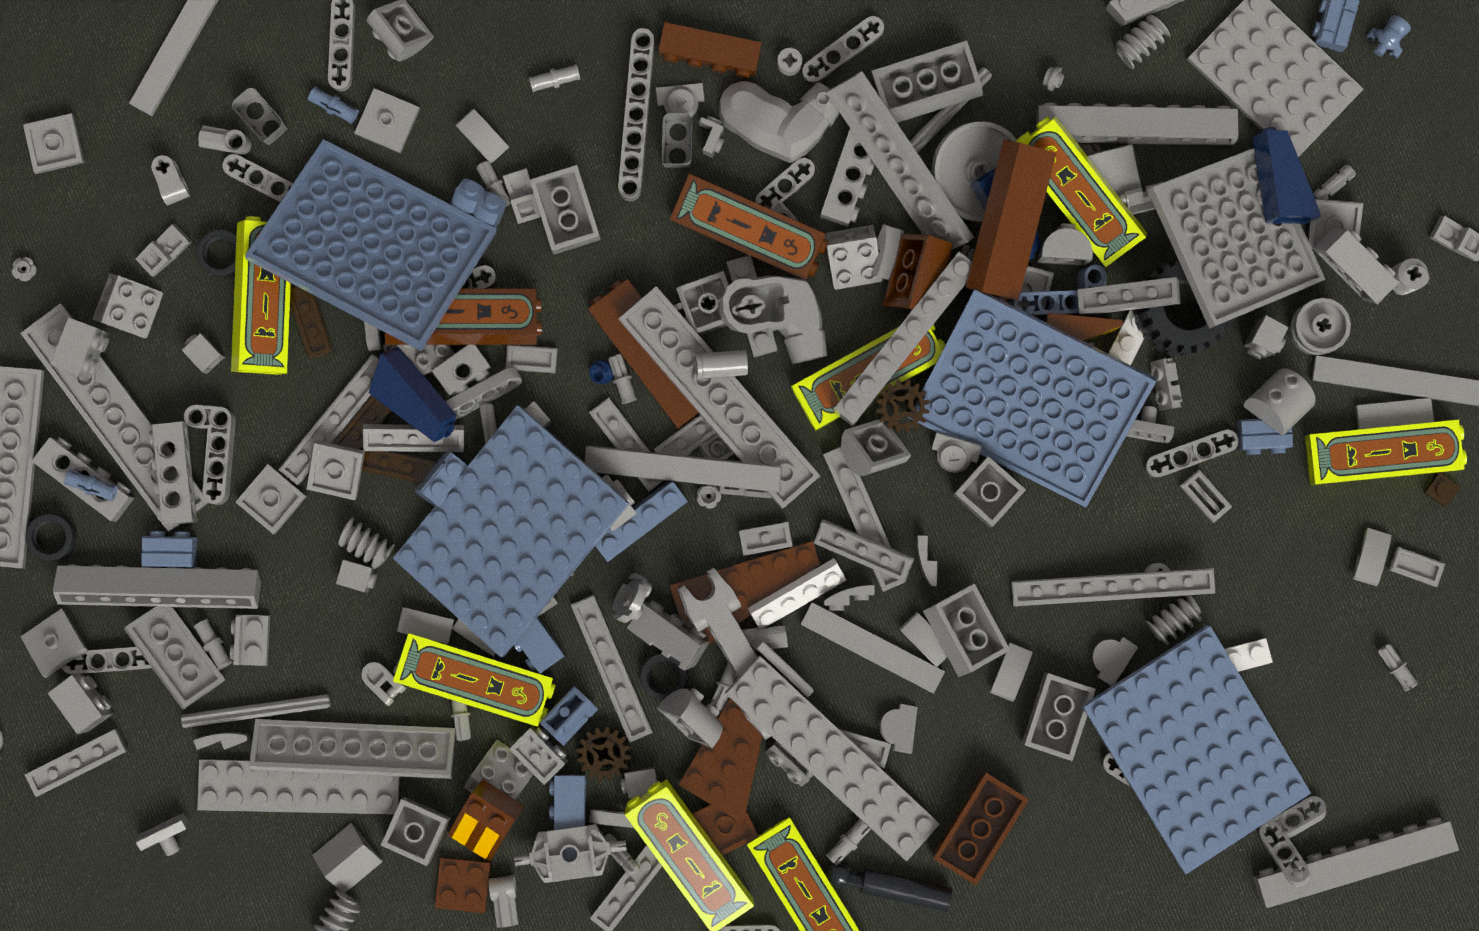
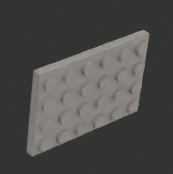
[1187,0,1363,157]

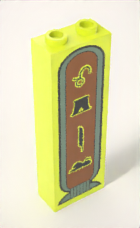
[1016,115,1147,267]
[231,216,291,375]
[791,324,945,431]
[1305,420,1467,485]
[393,633,555,727]
[625,780,754,931]
[747,816,860,931]

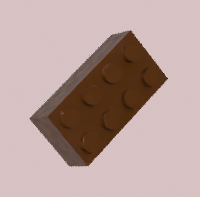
[931,771,1029,885]

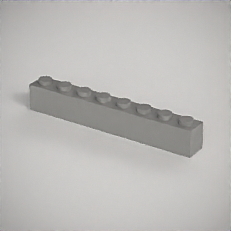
[1036,103,1238,146]
[833,252,972,426]
[53,564,261,609]
[1253,817,1459,908]

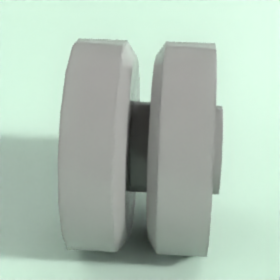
[1289,298,1351,356]

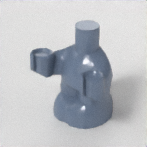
[1367,15,1411,59]

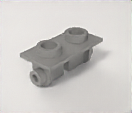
[1119,182,1163,215]
[1150,358,1183,411]
[766,741,813,787]

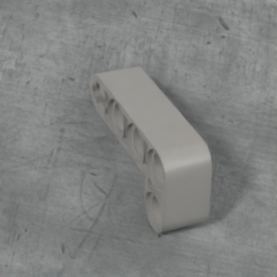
[184,405,236,505]

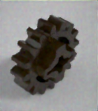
[876,379,930,433]
[577,726,631,781]

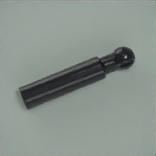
[827,863,952,912]

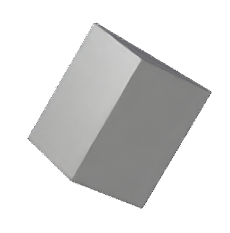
[313,823,383,893]

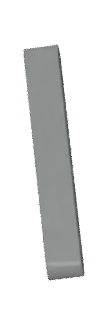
[618,28,655,201]

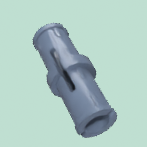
[308,86,359,124]
[64,469,118,501]

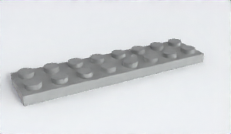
[827,71,974,250]
[0,366,45,569]
[249,719,456,779]
[198,759,400,814]

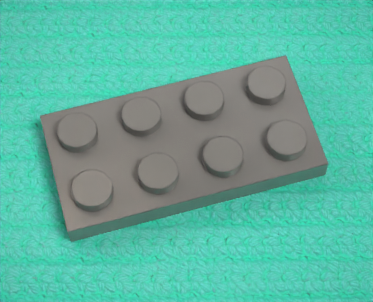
[124,606,225,710]

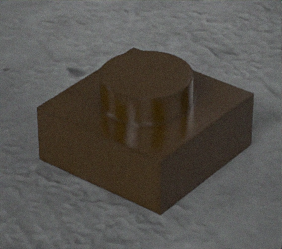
[1424,472,1460,507]

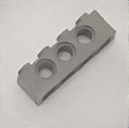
[820,128,875,227]
[149,421,197,525]
[32,437,134,522]

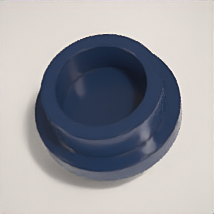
[589,359,613,384]

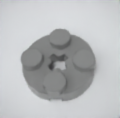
[612,573,652,623]

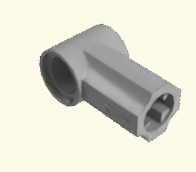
[198,126,251,156]
[742,626,788,654]
[489,875,519,928]

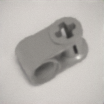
[151,155,191,206]

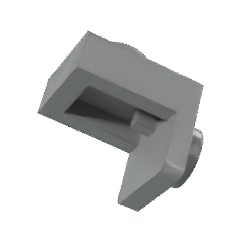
[699,116,724,158]

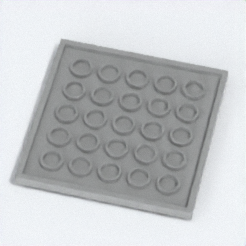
[1148,148,1325,329]

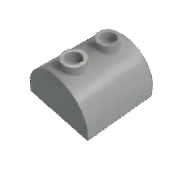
[367,0,434,61]
[1037,224,1093,266]
[1244,369,1315,436]
[841,419,911,476]
[657,688,723,748]

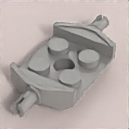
[514,824,627,883]

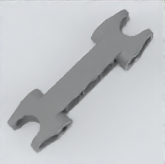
[677,568,771,740]

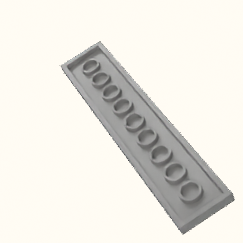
[618,286,820,509]
[20,303,208,532]
[725,655,940,861]

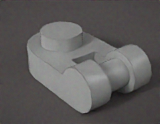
[362,662,407,706]

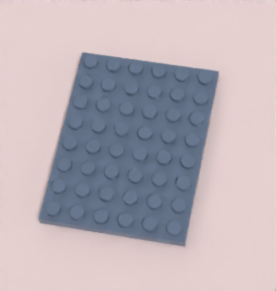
[245,139,497,351]
[908,289,1157,507]
[393,405,630,657]
[1081,625,1311,874]

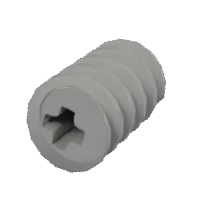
[1116,15,1171,69]
[1391,258,1430,295]
[338,517,395,569]
[1146,595,1202,645]
[314,890,361,931]

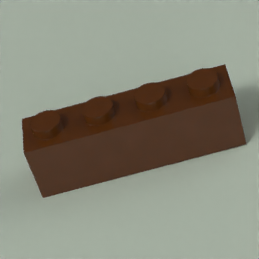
[658,22,762,78]

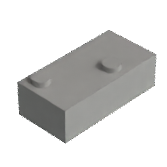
[872,41,983,123]

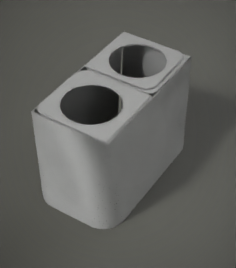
[232,88,288,145]
[662,113,692,168]

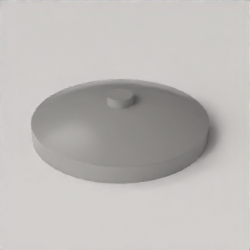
[931,122,1017,222]

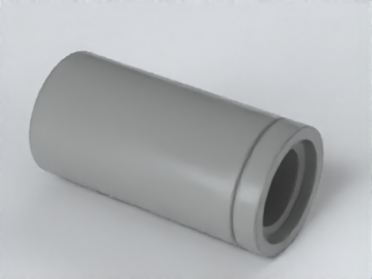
[695,350,748,379]

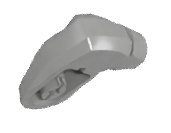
[718,81,840,163]
[719,276,827,364]

